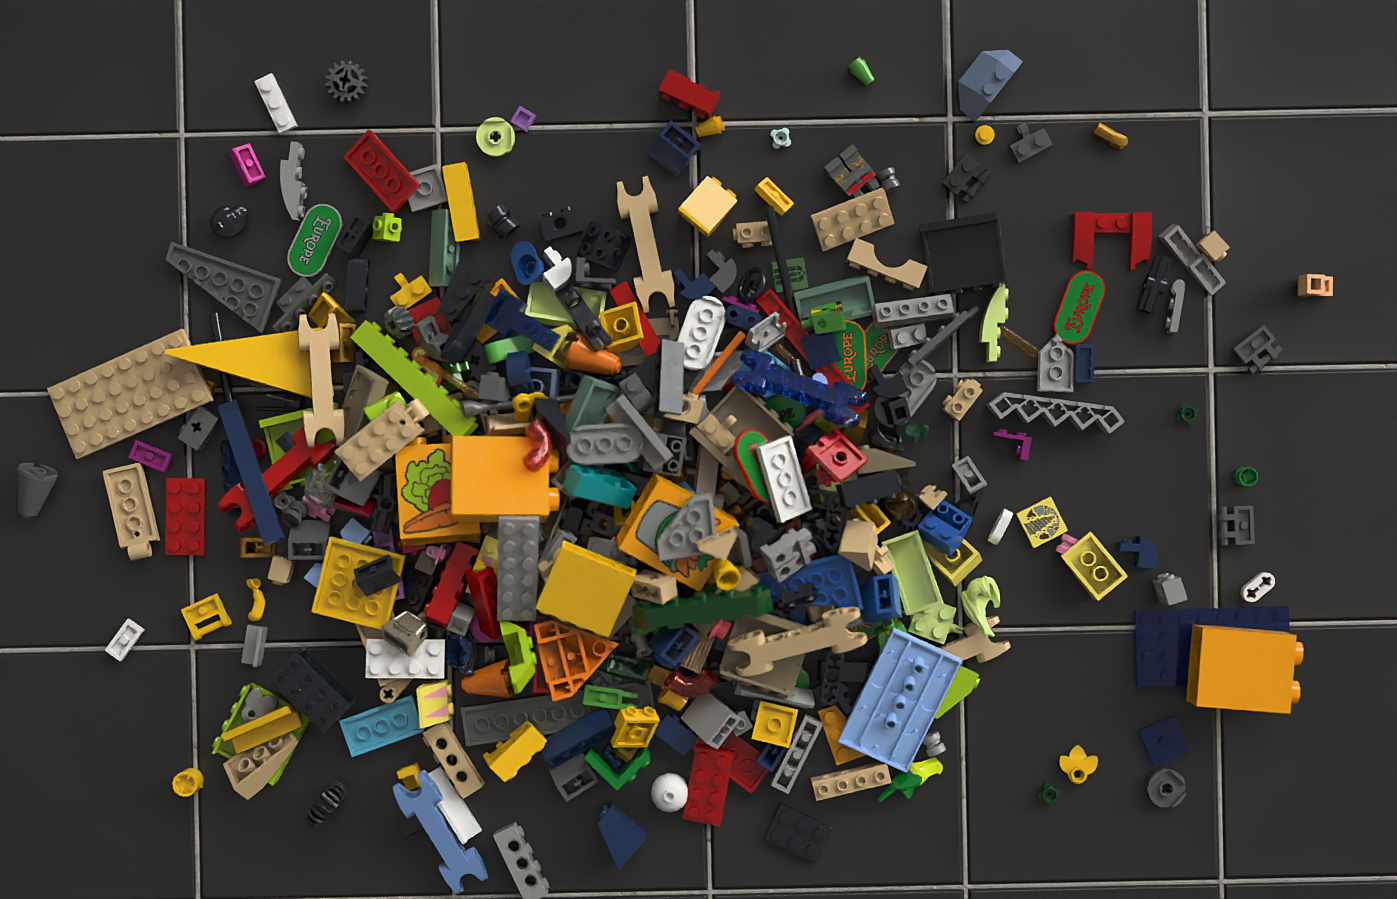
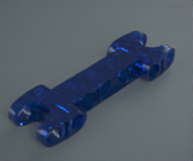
[732,349,868,428]

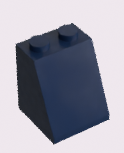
[597,802,646,869]

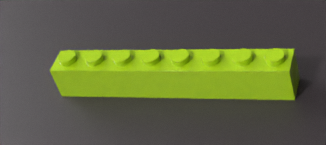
[350,320,479,436]

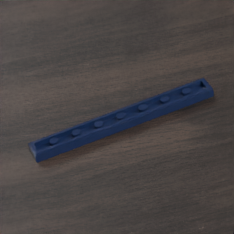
[217,399,285,546]

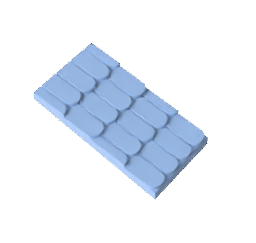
[838,627,962,773]

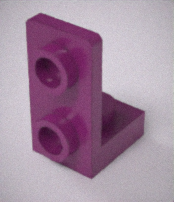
[722,295,759,332]
[990,428,1032,460]

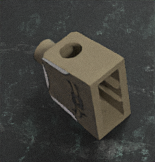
[381,611,428,657]

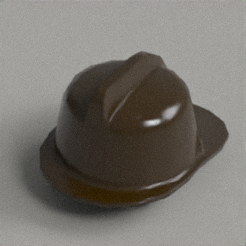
[877,491,919,521]

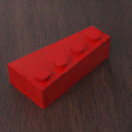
[423,541,479,628]

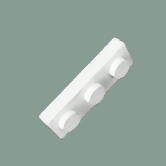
[254,73,298,134]

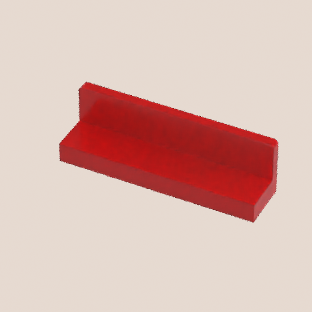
[465,566,502,640]

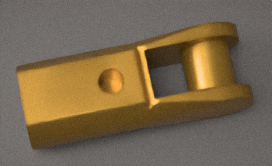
[1092,123,1128,150]

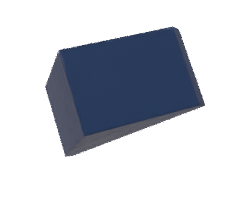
[756,739,793,772]

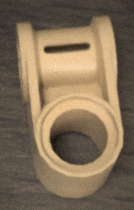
[380,678,413,703]

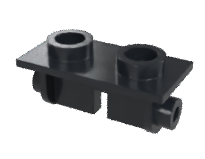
[777,582,820,611]

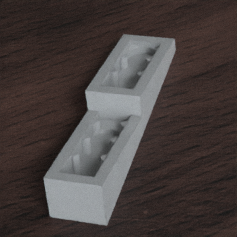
[1158,224,1226,296]

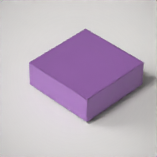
[510,106,537,133]

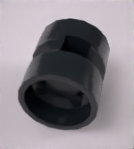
[485,204,521,240]

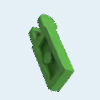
[582,684,638,710]

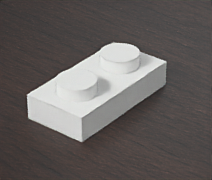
[105,619,145,662]

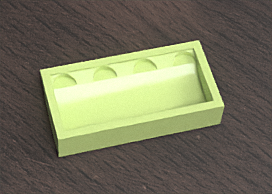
[525,281,607,329]
[882,530,943,615]

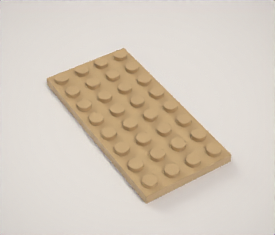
[47,329,214,459]

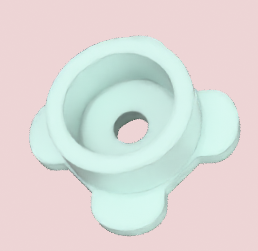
[771,128,791,149]

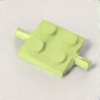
[901,604,964,645]

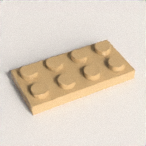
[811,188,895,251]

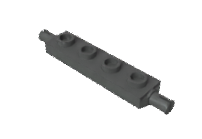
[897,305,980,377]

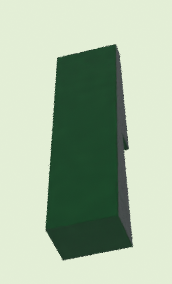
[596,652,651,686]

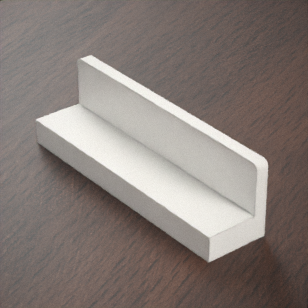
[428,765,482,844]

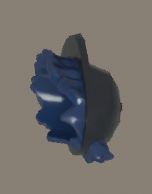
[445,629,479,676]

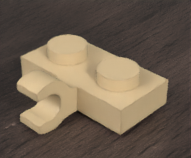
[697,413,737,455]

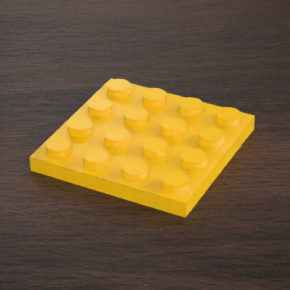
[311,536,406,630]

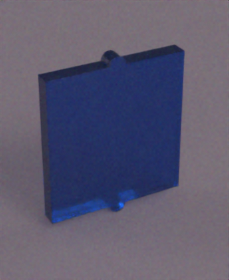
[800,331,842,370]

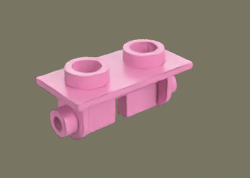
[426,543,453,564]

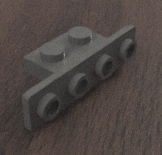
[272,273,337,333]

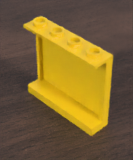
[535,540,636,637]

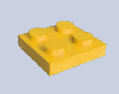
[751,700,798,748]

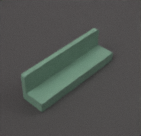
[429,209,460,287]

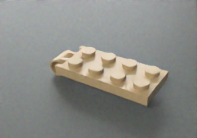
[335,398,429,481]
[103,463,160,561]

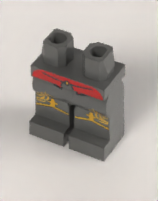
[823,144,880,199]

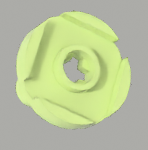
[476,117,515,157]

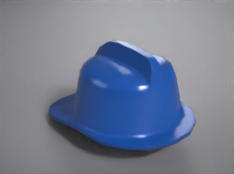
[511,241,545,285]

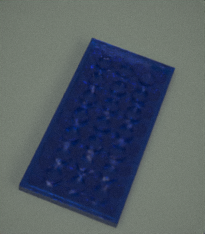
[1134,606,1290,687]

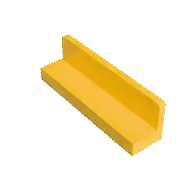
[442,162,481,242]
[221,705,303,754]

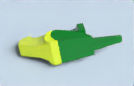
[878,757,943,802]

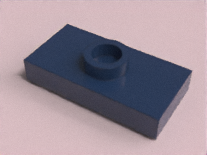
[1074,344,1095,383]

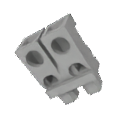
[760,528,816,583]

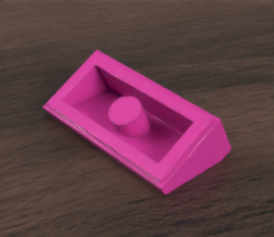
[229,143,266,188]

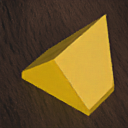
[308,293,356,327]

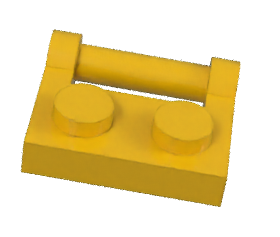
[181,593,232,641]

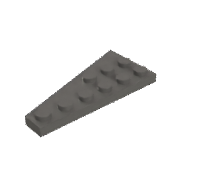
[165,242,282,334]

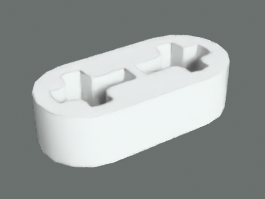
[987,509,1013,545]
[1240,572,1275,602]

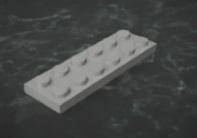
[497,515,539,621]

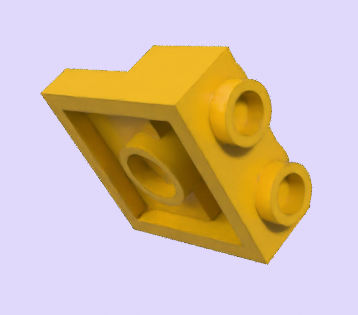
[610,706,660,748]

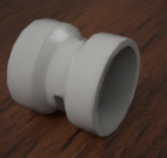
[922,731,946,757]

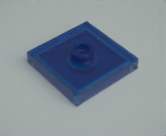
[1139,716,1190,766]

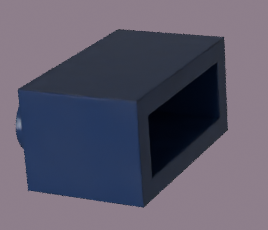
[654,712,698,756]

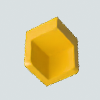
[397,763,421,790]

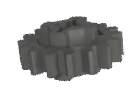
[325,60,368,103]

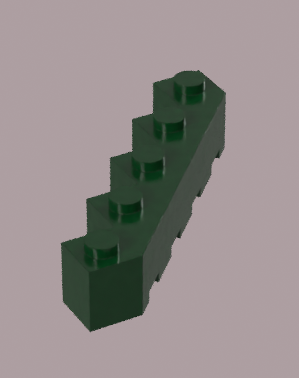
[632,584,773,632]

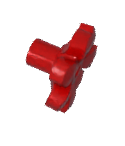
[814,464,837,487]

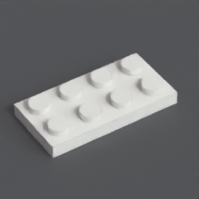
[756,435,812,522]
[366,639,445,679]

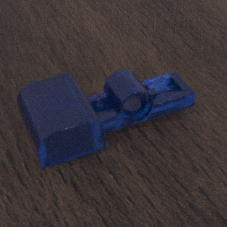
[484,288,561,352]

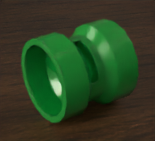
[1233,467,1258,486]

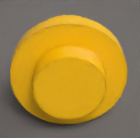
[975,125,995,145]

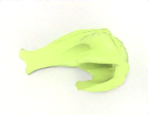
[960,576,1000,637]

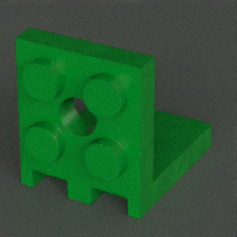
[584,747,651,791]

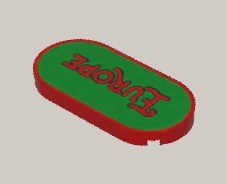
[1053,270,1106,345]
[733,430,772,503]

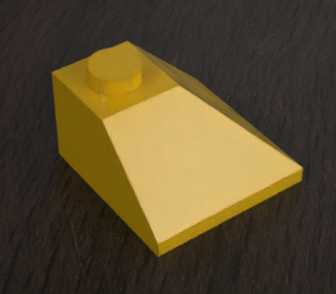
[599,302,643,354]

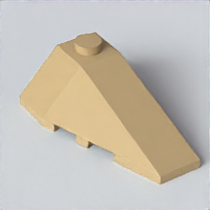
[223,731,298,800]

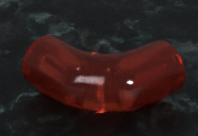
[523,418,552,473]
[664,669,719,698]

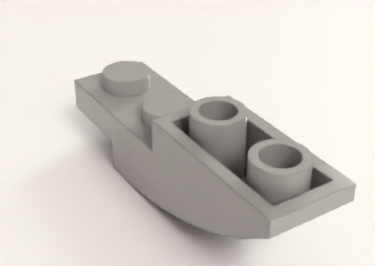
[280,141,307,222]

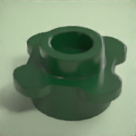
[1176,403,1198,425]
[1038,782,1061,805]

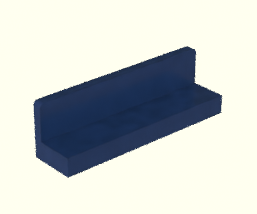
[541,707,616,768]

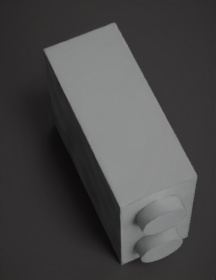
[681,690,741,749]

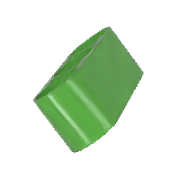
[484,332,537,365]

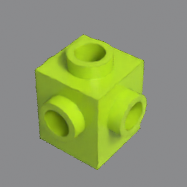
[372,213,402,242]

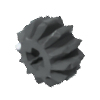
[383,306,416,339]

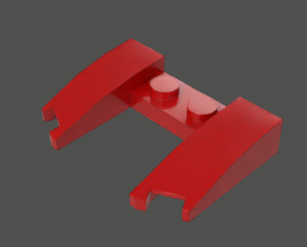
[1072,212,1152,270]

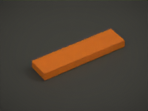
[692,331,745,395]

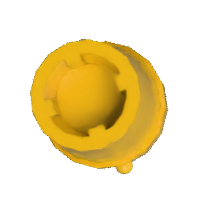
[713,558,741,590]
[657,680,689,711]

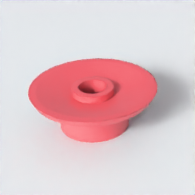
[708,618,732,640]

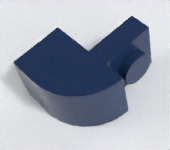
[673,268,716,301]
[506,350,535,397]
[1116,536,1159,568]

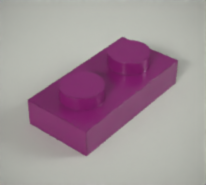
[128,440,173,472]

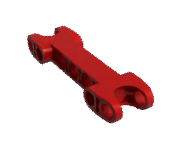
[217,426,340,532]

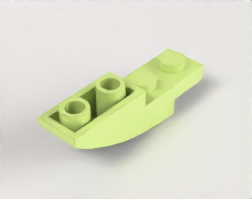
[979,284,1008,362]

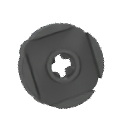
[1145,768,1186,808]

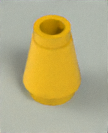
[695,116,725,137]

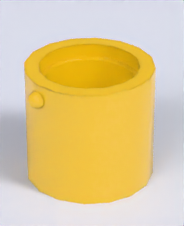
[172,768,204,797]

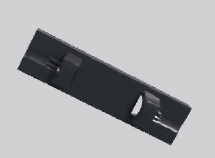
[555,283,612,352]

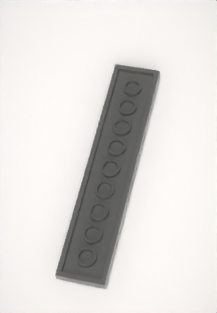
[461,679,655,746]

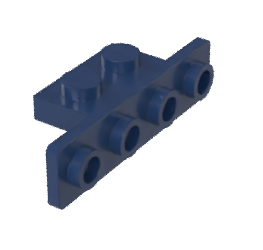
[220,440,243,517]

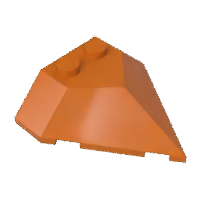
[533,620,619,701]

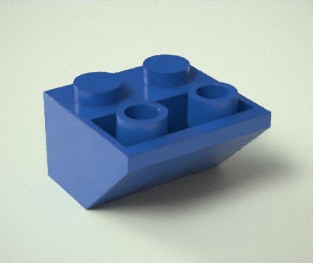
[918,500,973,556]
[860,574,902,623]

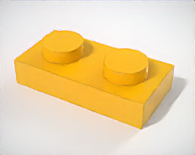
[754,177,794,216]

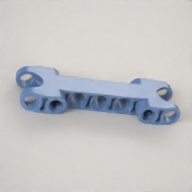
[393,770,488,894]

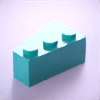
[563,465,637,509]

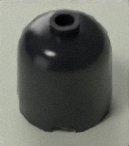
[742,509,786,559]

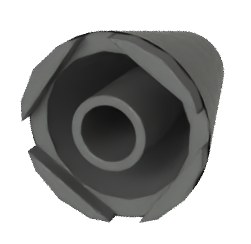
[18,463,58,518]

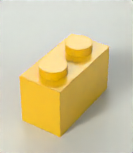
[849,502,891,534]

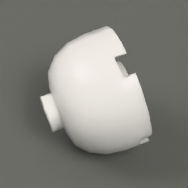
[651,773,688,812]

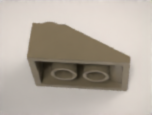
[856,445,916,474]

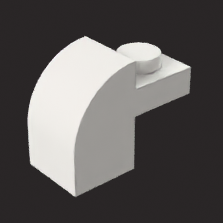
[542,247,572,295]

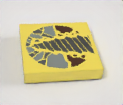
[1016,497,1068,548]

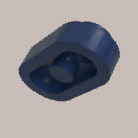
[725,305,763,331]

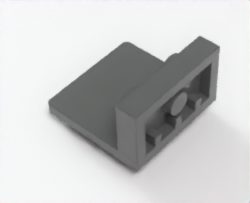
[576,258,616,289]

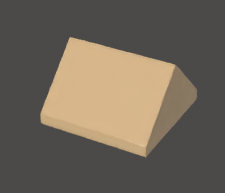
[838,521,878,571]

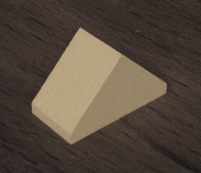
[696,527,737,560]

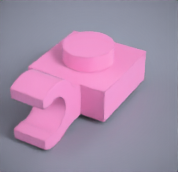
[301,494,336,522]

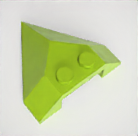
[499,621,537,694]

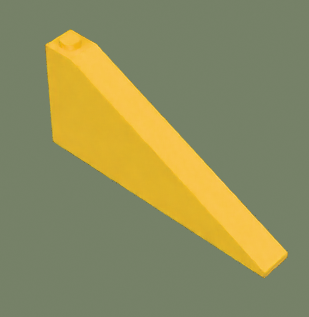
[164,327,334,399]

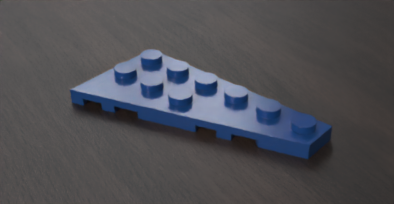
[756,554,864,609]

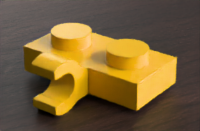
[390,273,433,310]

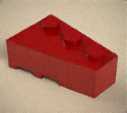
[658,69,721,120]

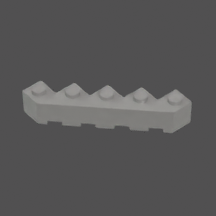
[986,392,1125,434]

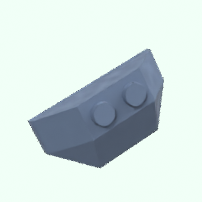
[958,50,1023,122]

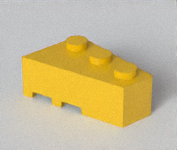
[482,720,547,782]

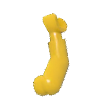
[247,578,266,621]

